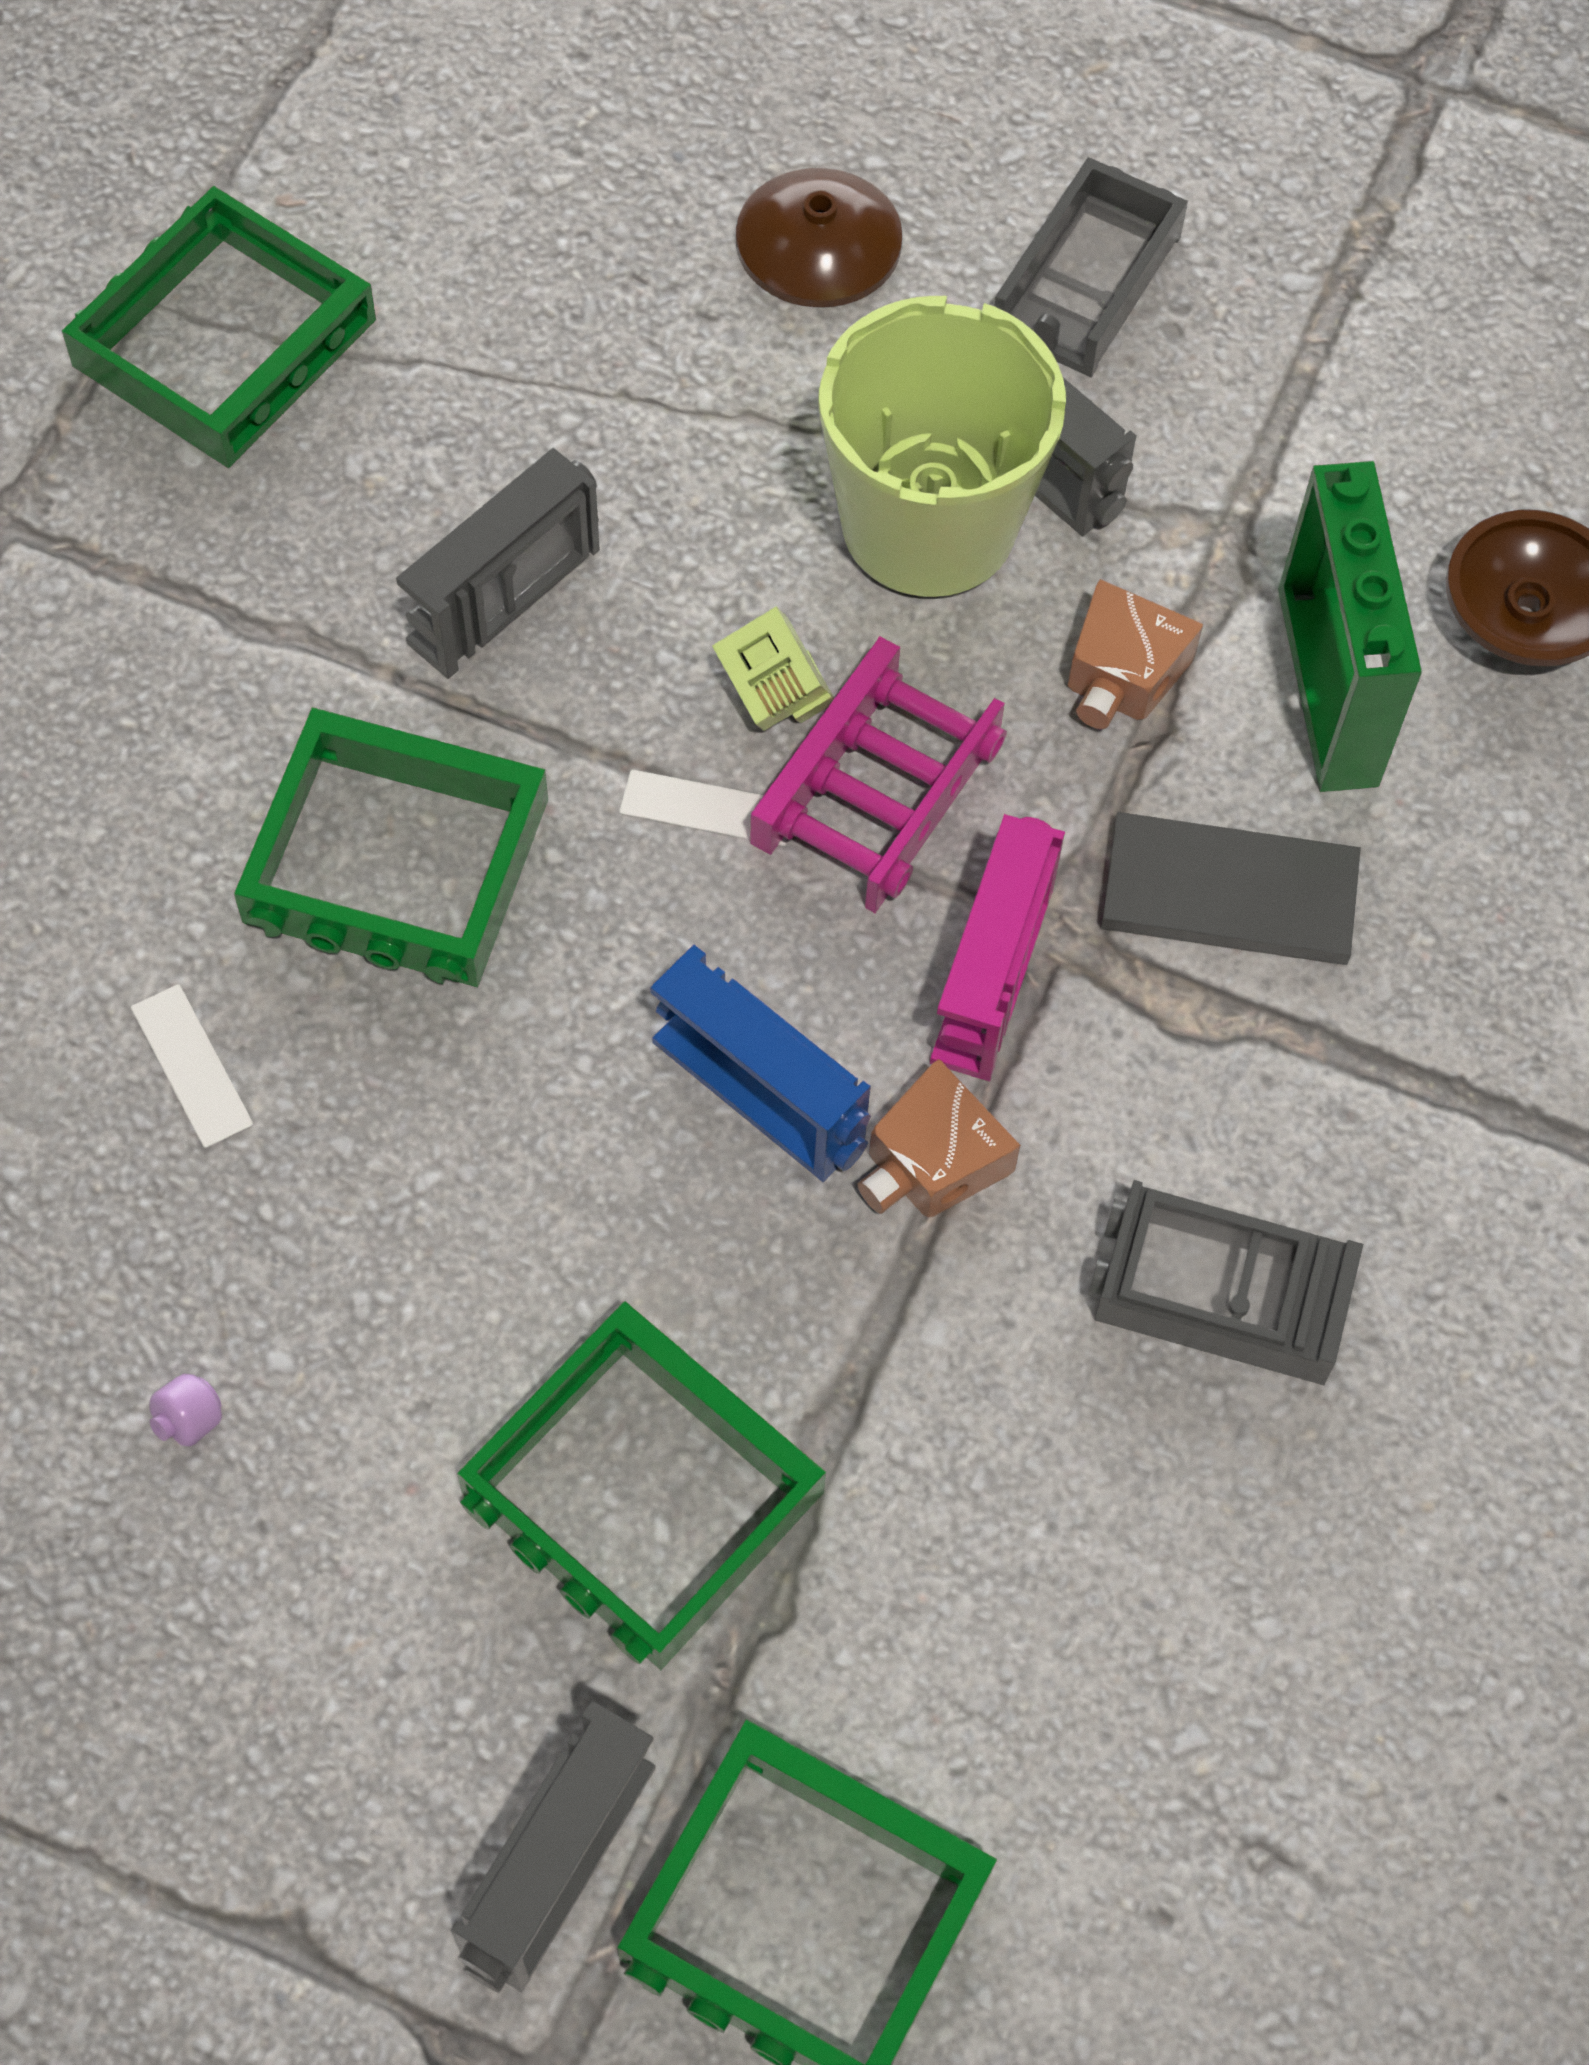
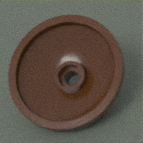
[736,168,902,308]
[1446,509,1589,666]

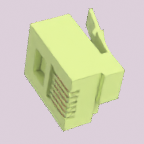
[712,606,834,731]

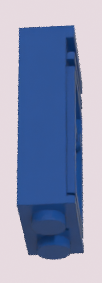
[650,944,871,1183]

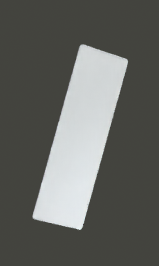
[619,770,787,846]
[131,985,253,1148]

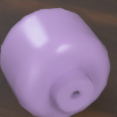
[149,1374,222,1446]

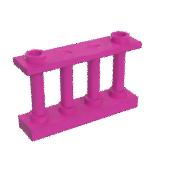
[750,636,1007,914]

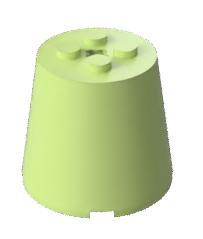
[818,296,1066,597]

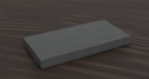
[1101,812,1361,965]

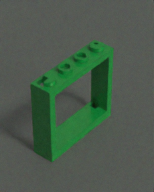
[62,185,376,469]
[1278,461,1422,792]
[234,707,548,988]
[457,1301,826,1671]
[617,1719,997,2065]

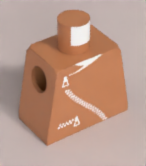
[1068,579,1203,729]
[857,1059,1021,1217]

